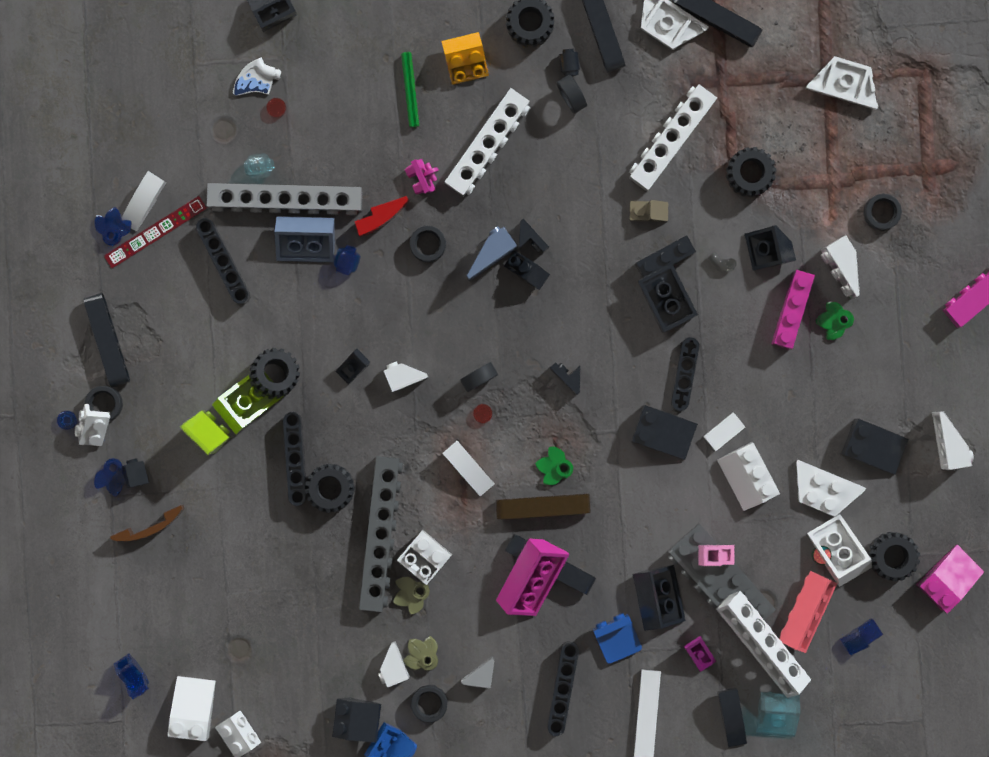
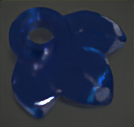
[95,207,132,246]
[94,458,126,497]

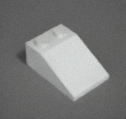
[932,412,974,470]
[807,514,872,587]
[168,676,216,741]

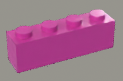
[771,270,815,350]
[943,272,989,328]

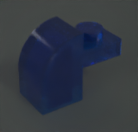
[114,653,149,700]

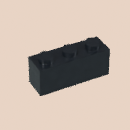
[635,235,696,278]

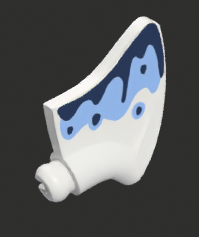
[233,57,281,95]

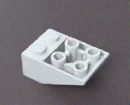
[821,235,859,299]

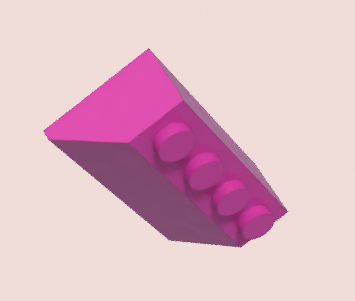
[496,539,570,616]

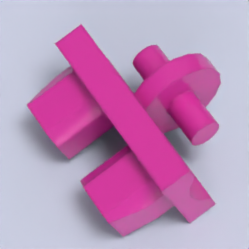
[405,159,439,194]

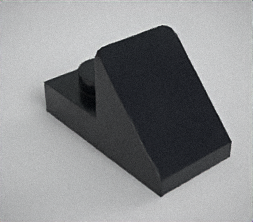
[519,219,549,253]
[336,349,370,385]
[550,362,580,395]

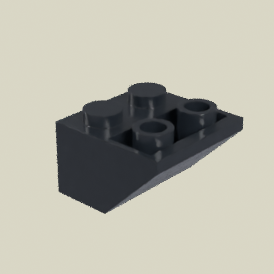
[247,0,297,32]

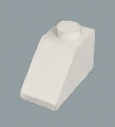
[384,361,429,392]
[379,641,409,687]

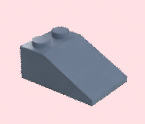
[467,227,517,281]

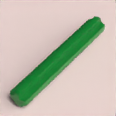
[401,52,419,128]

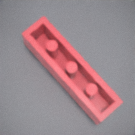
[780,571,837,653]

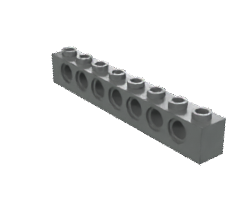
[359,456,403,612]

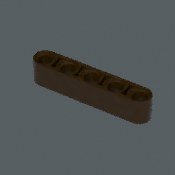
[496,494,591,519]

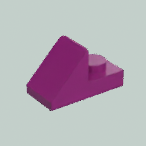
[684,636,717,672]

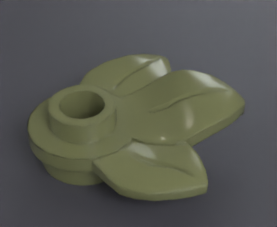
[394,577,430,614]
[403,636,438,671]

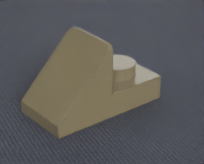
[629,200,668,222]

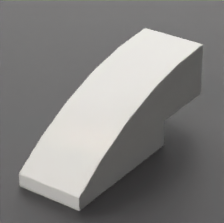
[120,171,166,232]
[443,441,494,496]

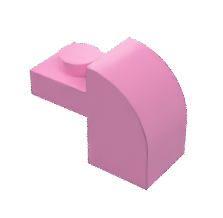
[698,545,734,566]

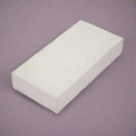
[703,412,745,451]

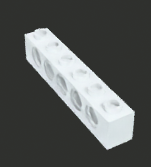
[629,84,717,192]
[445,88,530,197]
[717,591,811,698]

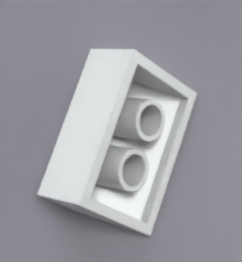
[717,442,780,511]

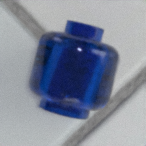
[333,245,361,275]

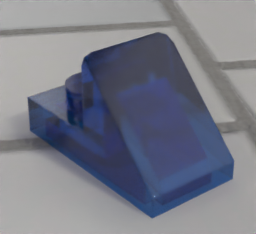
[840,618,883,655]

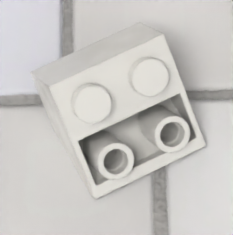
[397,530,452,585]

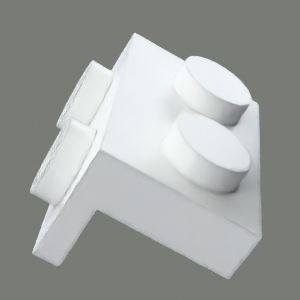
[75,404,110,446]
[215,711,261,757]

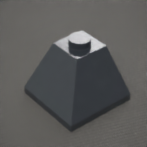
[744,225,796,271]

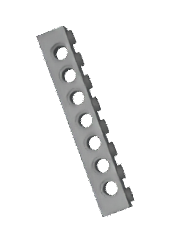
[207,183,362,215]

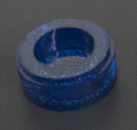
[57,411,77,430]

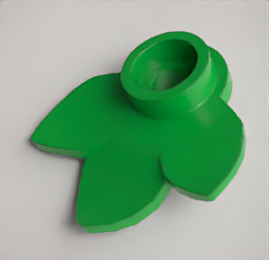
[815,302,854,340]
[535,446,573,485]

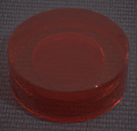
[267,98,286,118]
[473,404,492,423]

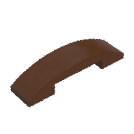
[110,505,185,541]

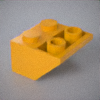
[442,32,489,85]

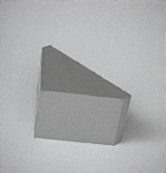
[461,657,494,688]

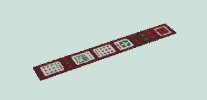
[104,196,207,268]

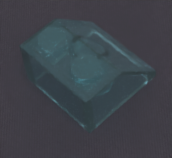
[757,692,801,737]

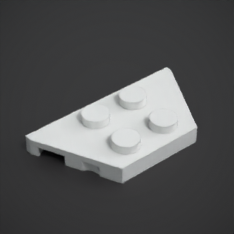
[641,0,708,50]
[806,56,878,110]
[796,460,866,516]

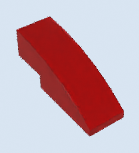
[355,196,409,237]

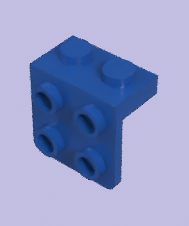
[593,613,642,664]
[364,722,417,757]

